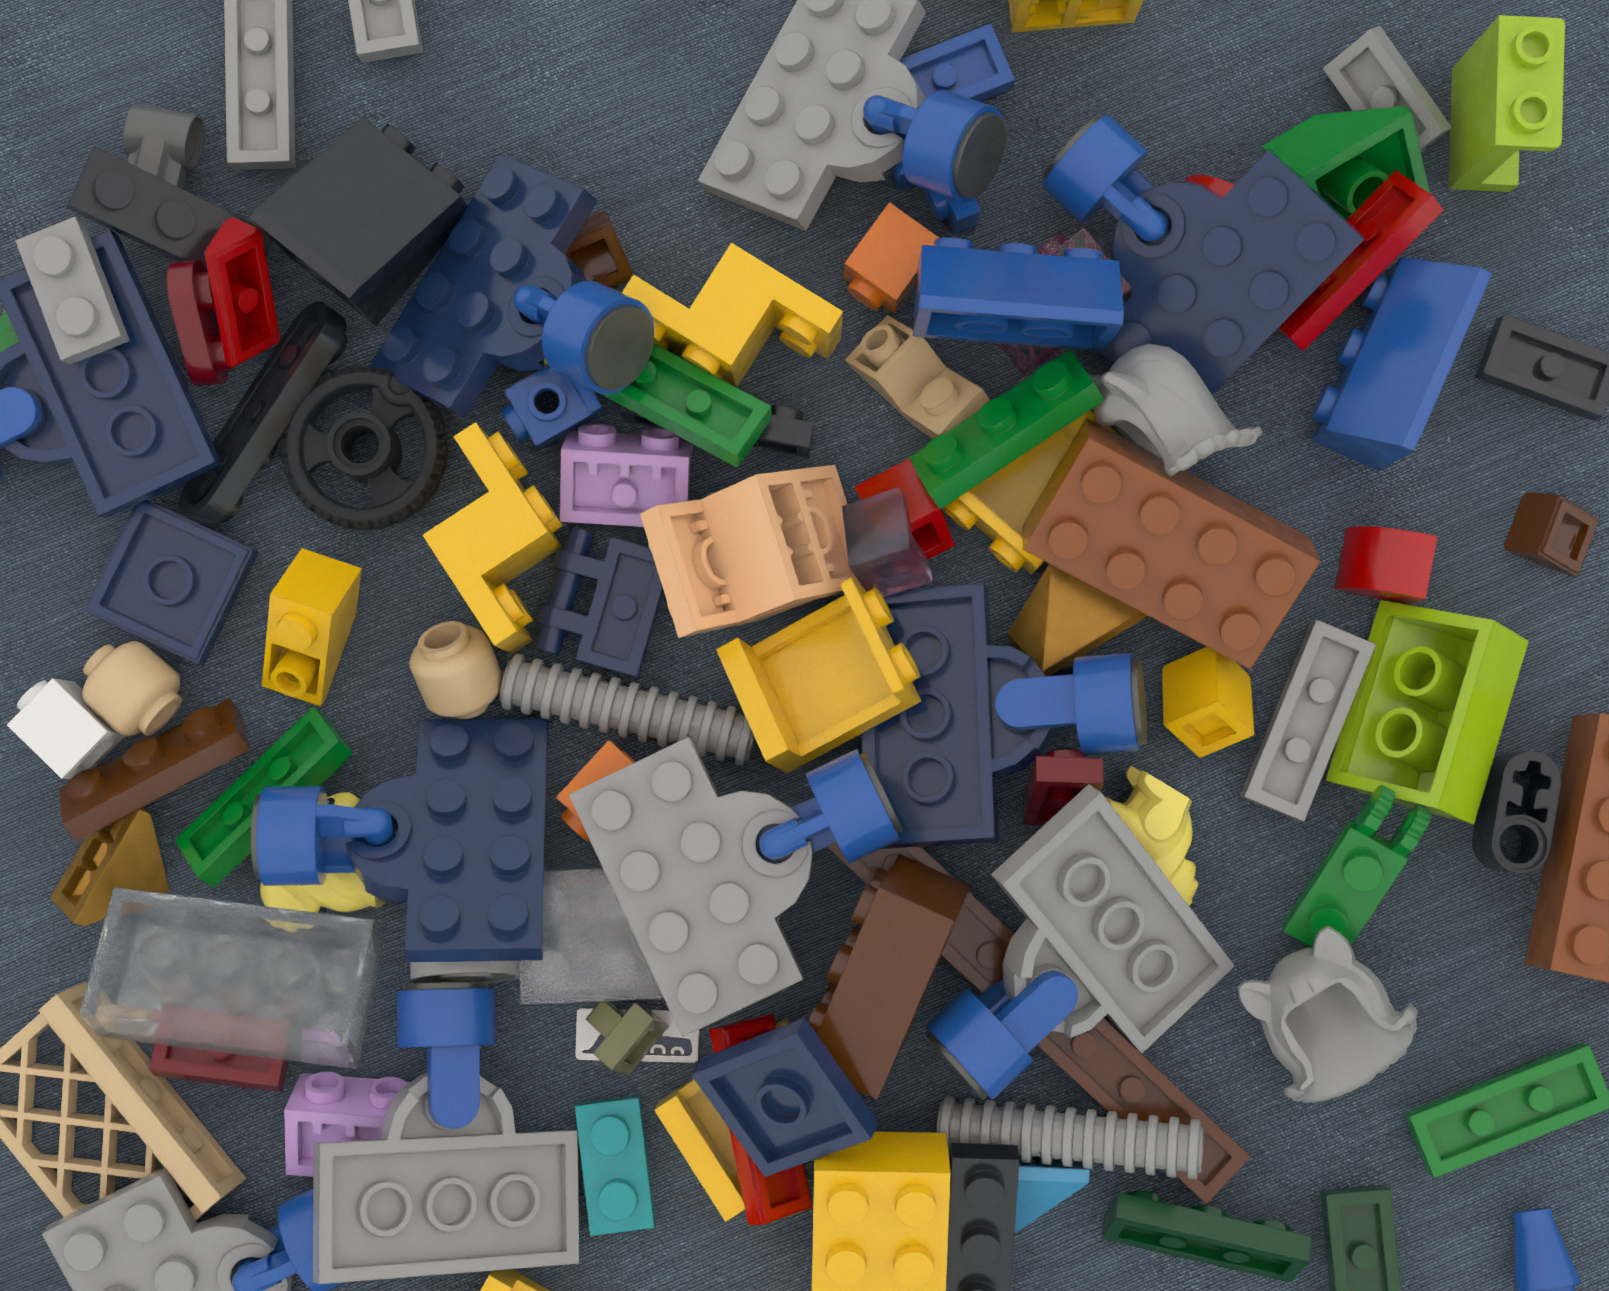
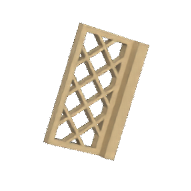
[0,981,247,1221]

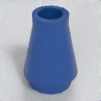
[1512,1207,1581,1291]

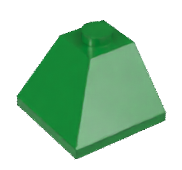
[1261,106,1430,220]

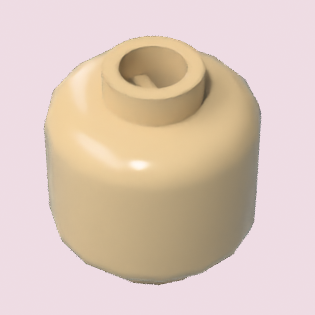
[409,621,503,719]
[82,641,182,736]

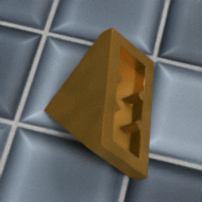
[1007,564,1148,677]
[50,807,170,927]

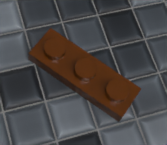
[59,698,250,842]

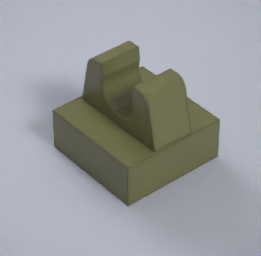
[586,999,669,1076]

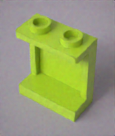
[1448,15,1565,192]

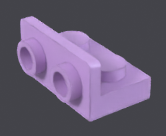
[560,424,693,527]
[284,1072,410,1177]

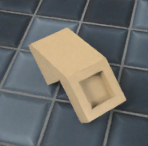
[845,315,990,438]

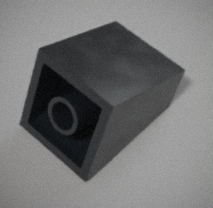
[249,117,467,327]

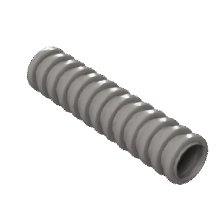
[499,653,755,767]
[937,1096,1204,1180]

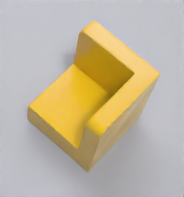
[1162,646,1254,758]

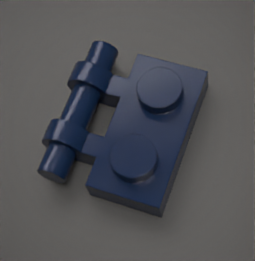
[535,527,664,678]

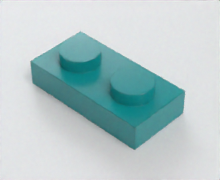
[575,1094,656,1236]

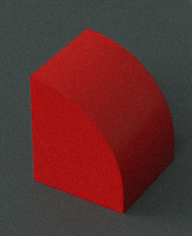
[854,458,955,575]
[1334,526,1438,605]

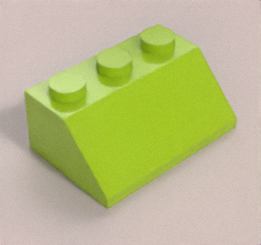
[1326,600,1529,825]

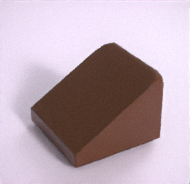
[565,211,633,288]
[1504,492,1599,577]

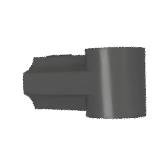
[123,102,205,189]

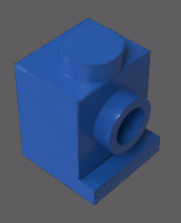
[501,365,605,450]

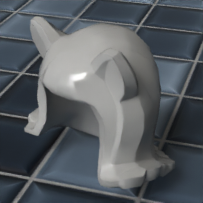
[1089,344,1263,477]
[1237,925,1418,1104]

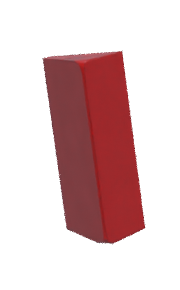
[204,217,281,368]

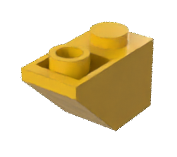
[262,548,362,707]

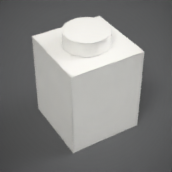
[7,678,125,779]

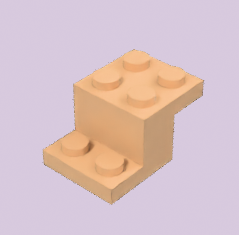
[640,465,873,638]

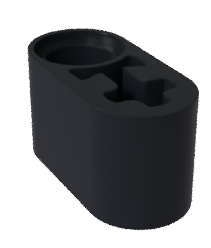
[1472,751,1561,874]

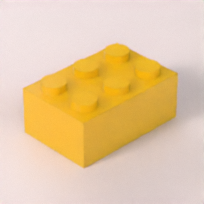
[811,1131,951,1291]

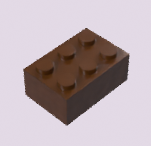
[808,854,971,1100]

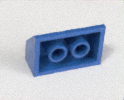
[913,238,1124,352]
[1310,257,1492,471]

